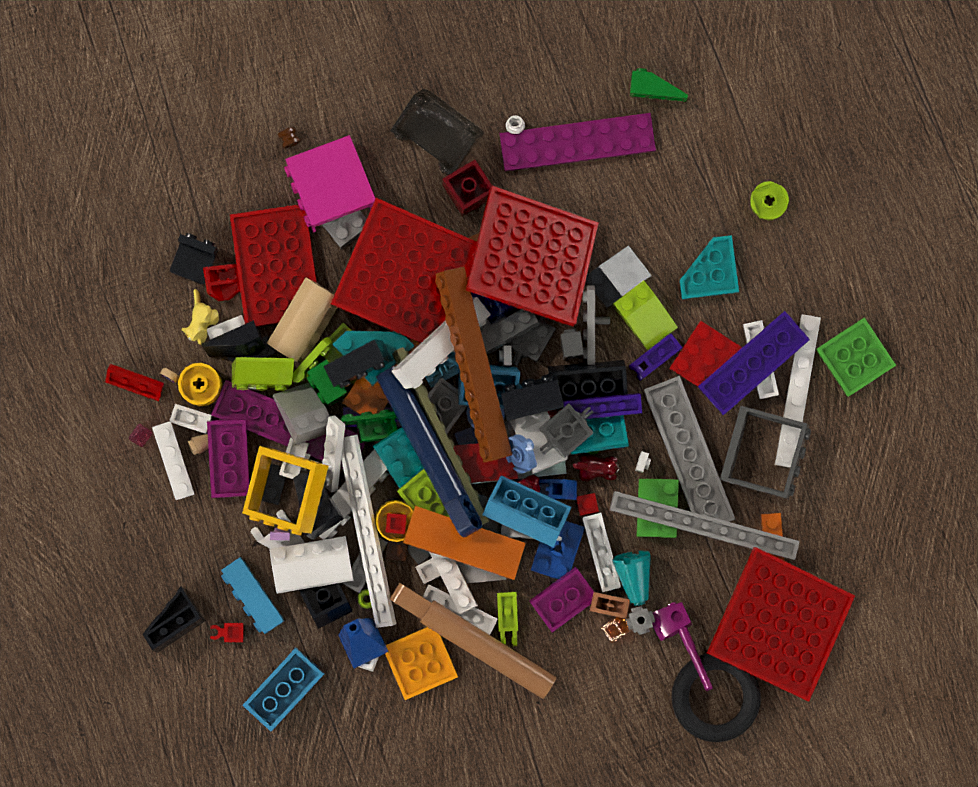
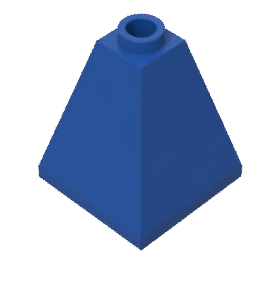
[338,618,388,669]

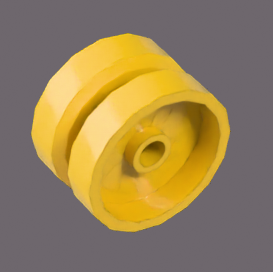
[178,363,223,407]

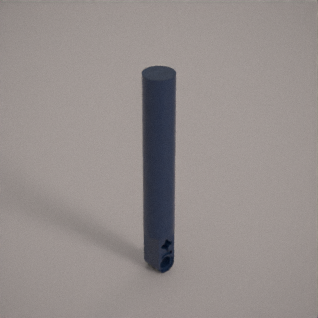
[376,366,482,537]

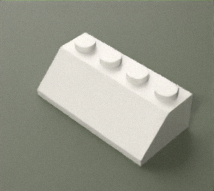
[269,536,353,594]

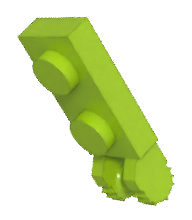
[292,337,333,383]
[497,592,518,646]

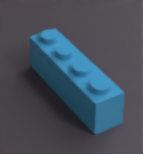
[221,557,285,634]

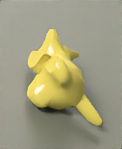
[181,289,219,345]

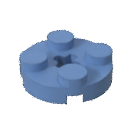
[506,434,537,474]

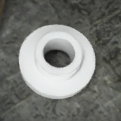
[506,116,525,134]

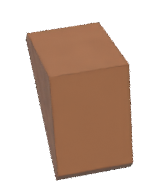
[590,592,630,619]

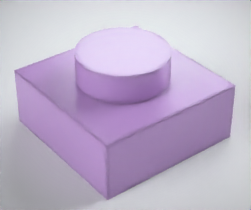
[270,528,290,540]

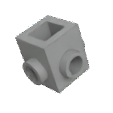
[626,606,655,635]

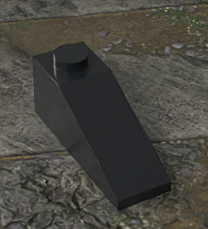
[202,320,266,357]

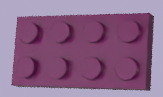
[207,419,249,498]

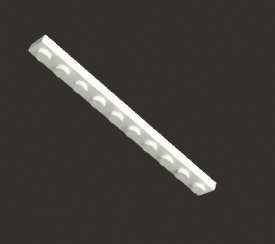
[341,435,396,628]

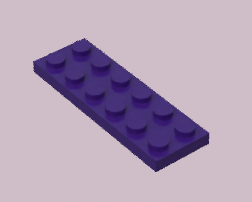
[698,311,810,415]

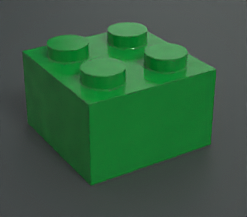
[307,359,348,407]

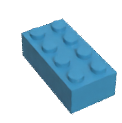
[482,476,572,547]
[243,647,325,732]

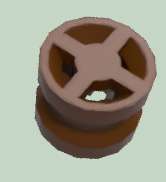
[278,127,301,149]

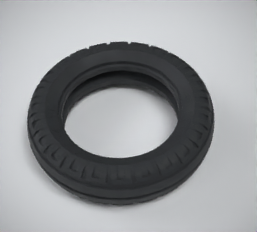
[672,654,761,742]

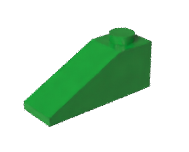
[630,68,688,102]

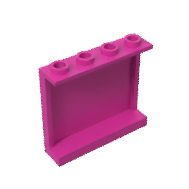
[284,135,375,232]

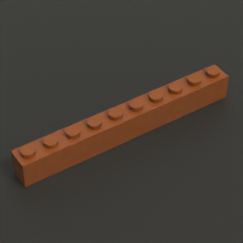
[435,267,512,462]

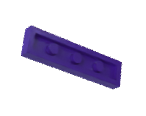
[563,393,642,419]

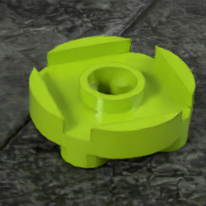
[750,181,789,220]

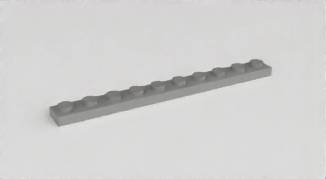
[609,491,800,560]

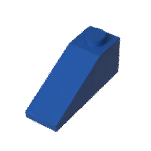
[515,479,577,500]

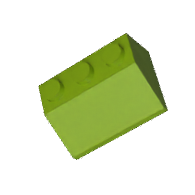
[232,357,294,391]

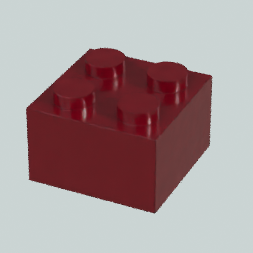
[442,160,492,217]

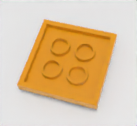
[385,627,458,700]

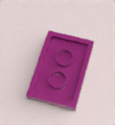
[529,567,594,632]

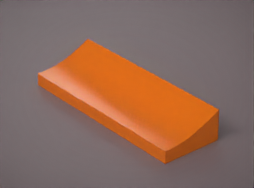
[403,506,526,580]

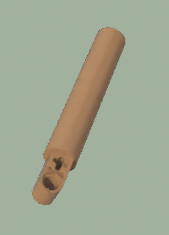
[390,583,556,699]

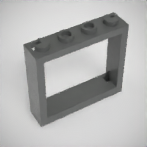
[720,406,811,500]

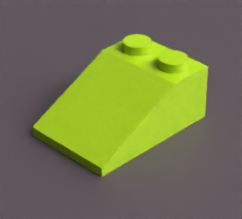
[613,280,678,351]

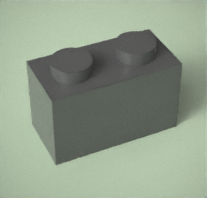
[560,329,583,360]

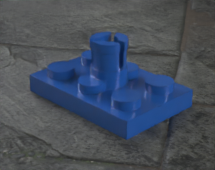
[531,521,585,579]

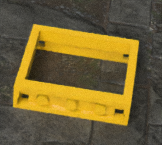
[242,446,329,536]

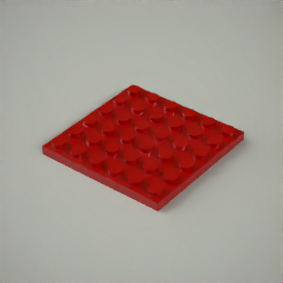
[465,186,599,327]
[331,198,477,343]
[707,547,855,702]

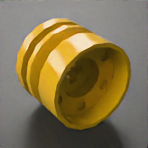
[375,500,413,542]

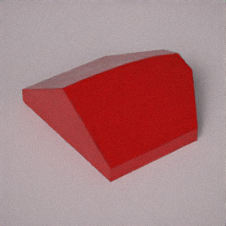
[203,264,240,302]

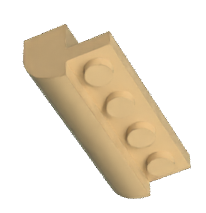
[267,278,338,363]

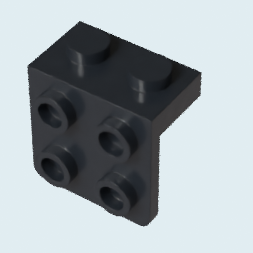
[170,233,218,284]

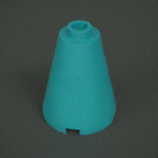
[612,550,651,606]

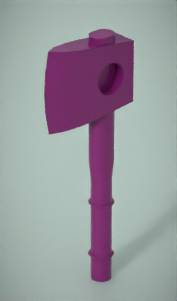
[652,602,713,691]

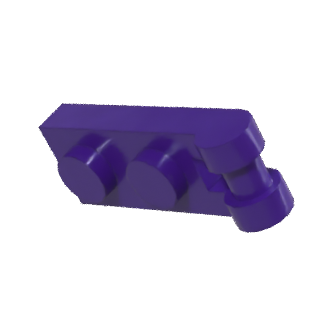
[629,333,682,381]

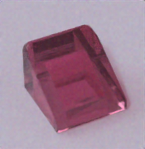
[128,423,152,447]

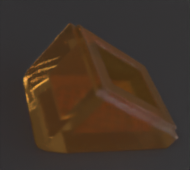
[601,617,630,643]

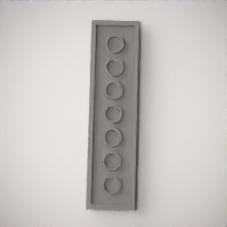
[644,376,735,522]

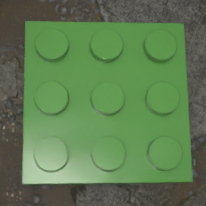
[816,318,896,397]

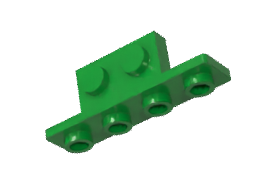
[340,409,397,443]

